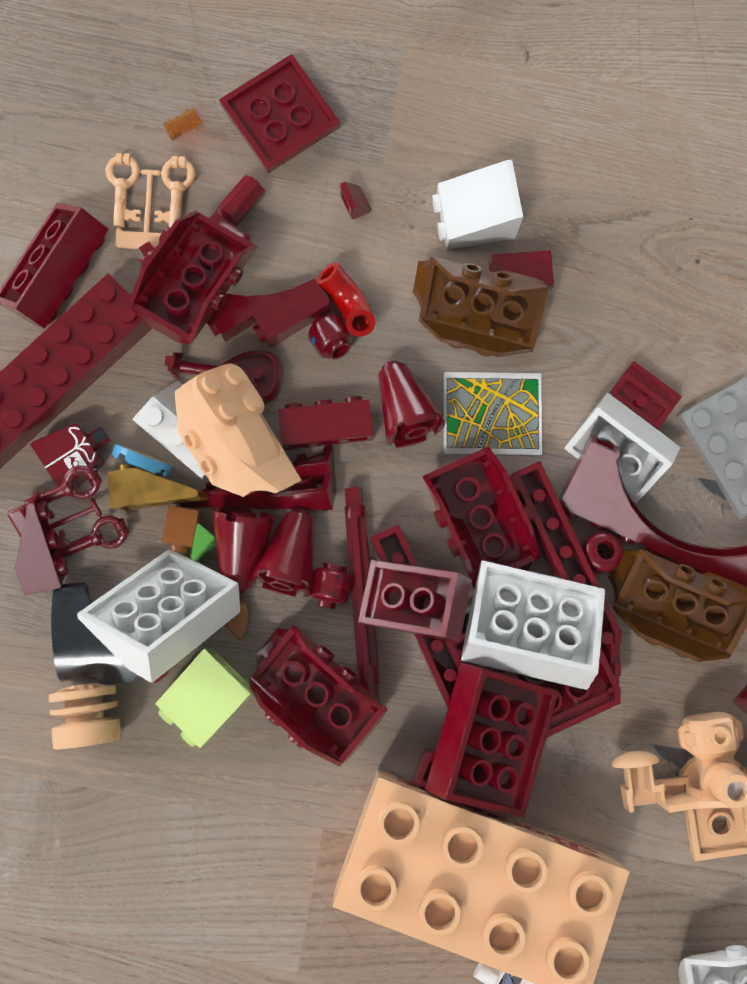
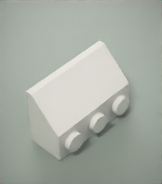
[132,380,209,483]
[564,393,681,503]

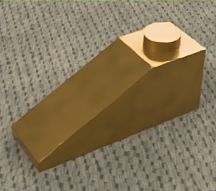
[107,464,208,511]

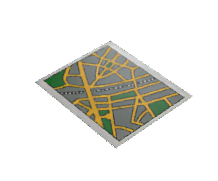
[444,372,542,455]

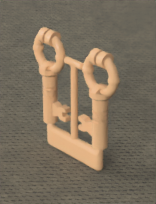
[105,153,196,249]

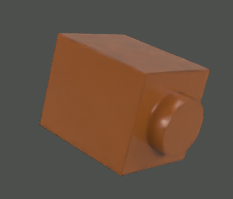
[162,506,203,553]

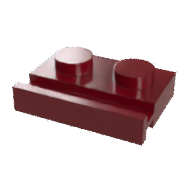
[609,361,682,430]

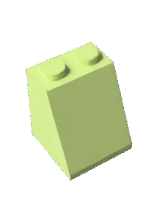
[155,648,253,748]

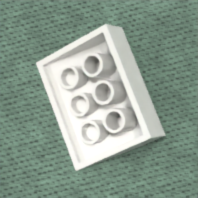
[77,549,241,683]
[461,561,605,690]

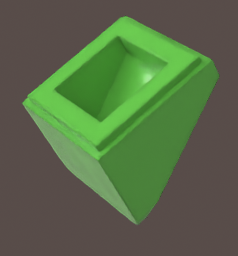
[191,523,216,563]

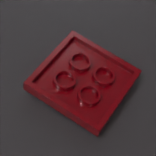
[219,54,341,174]

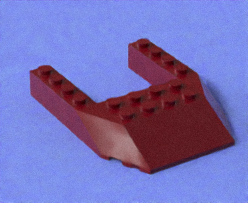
[370,461,621,738]

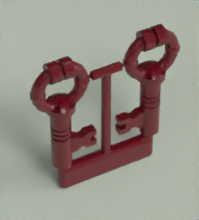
[7,465,130,558]

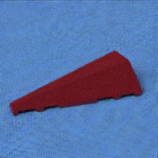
[180,445,337,510]

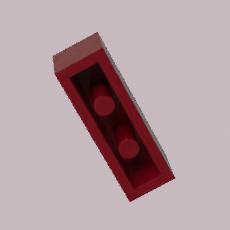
[278,396,373,450]

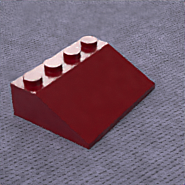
[425,662,559,818]

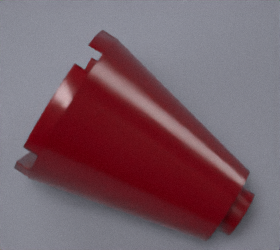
[378,360,445,448]
[212,508,275,594]
[251,508,315,597]

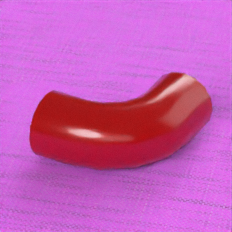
[316,262,376,337]

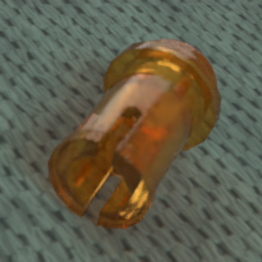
[163,108,202,141]

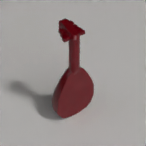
[164,350,283,405]

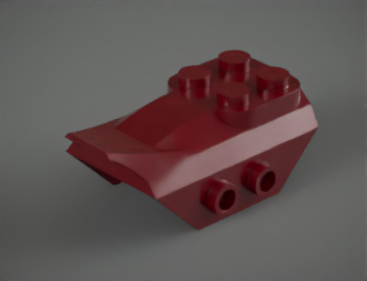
[128,210,258,344]
[422,446,541,589]
[248,624,388,767]

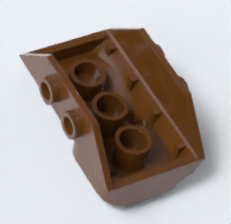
[413,256,550,357]
[608,549,747,662]

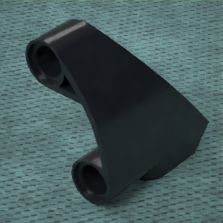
[51,582,137,685]

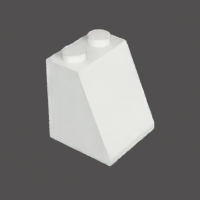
[432,160,523,250]

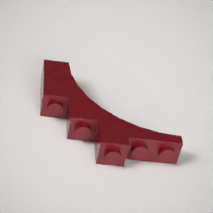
[139,241,331,348]

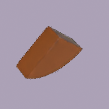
[225,597,249,640]

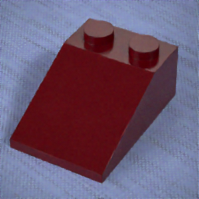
[358,560,472,643]

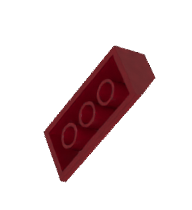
[0,203,109,329]

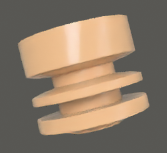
[48,683,122,750]

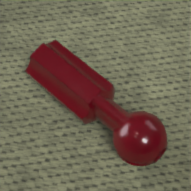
[210,174,266,227]

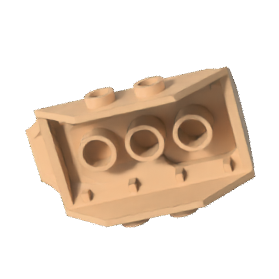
[175,364,302,497]

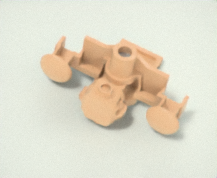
[611,712,747,862]

